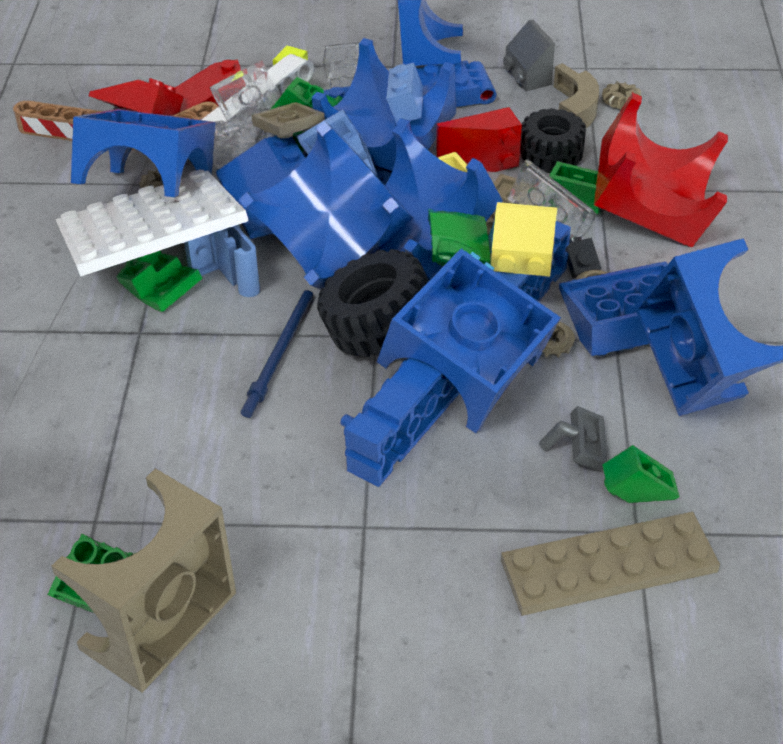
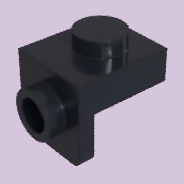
[565,237,602,278]

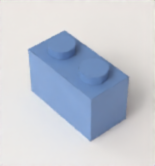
[386,63,424,123]

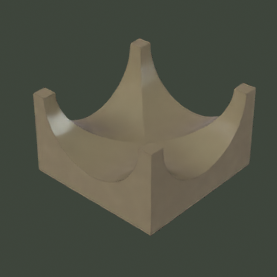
[51,468,236,693]

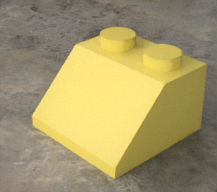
[491,202,557,277]

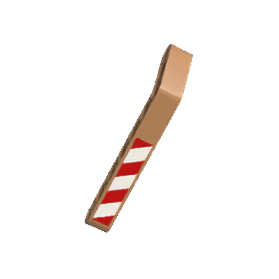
[13,101,218,151]

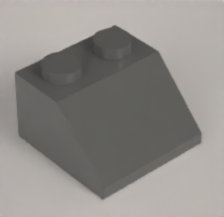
[503,19,555,91]

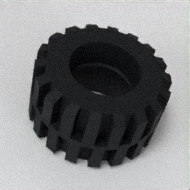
[520,108,586,172]

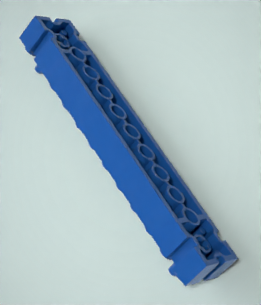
[340,221,571,487]

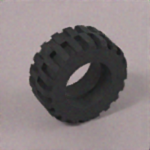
[317,249,429,357]

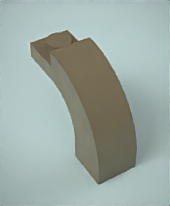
[554,63,599,128]

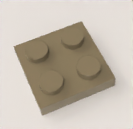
[251,102,325,138]

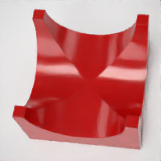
[594,92,728,248]

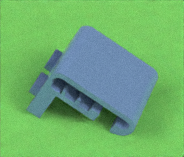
[297,110,378,176]
[184,225,260,297]

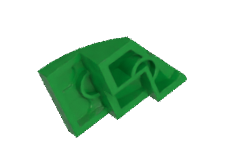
[270,77,343,153]
[116,250,203,312]

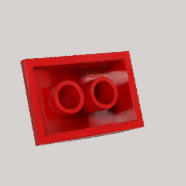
[175,59,246,113]
[88,78,184,116]
[436,107,522,172]

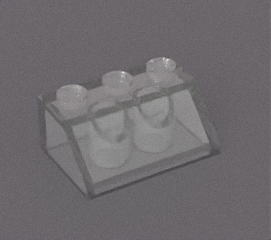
[209,61,280,153]
[507,159,597,239]

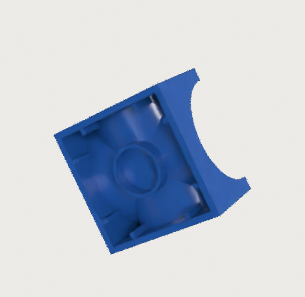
[398,0,463,66]
[312,38,456,171]
[71,109,216,198]
[239,120,413,290]
[378,123,503,281]
[634,238,783,416]
[377,248,561,434]

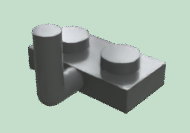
[539,406,607,472]

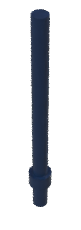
[240,290,314,418]

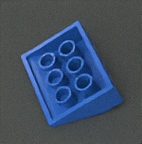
[216,135,305,239]
[559,261,668,356]

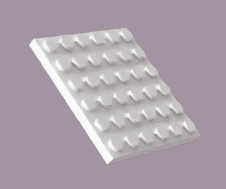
[55,170,248,276]

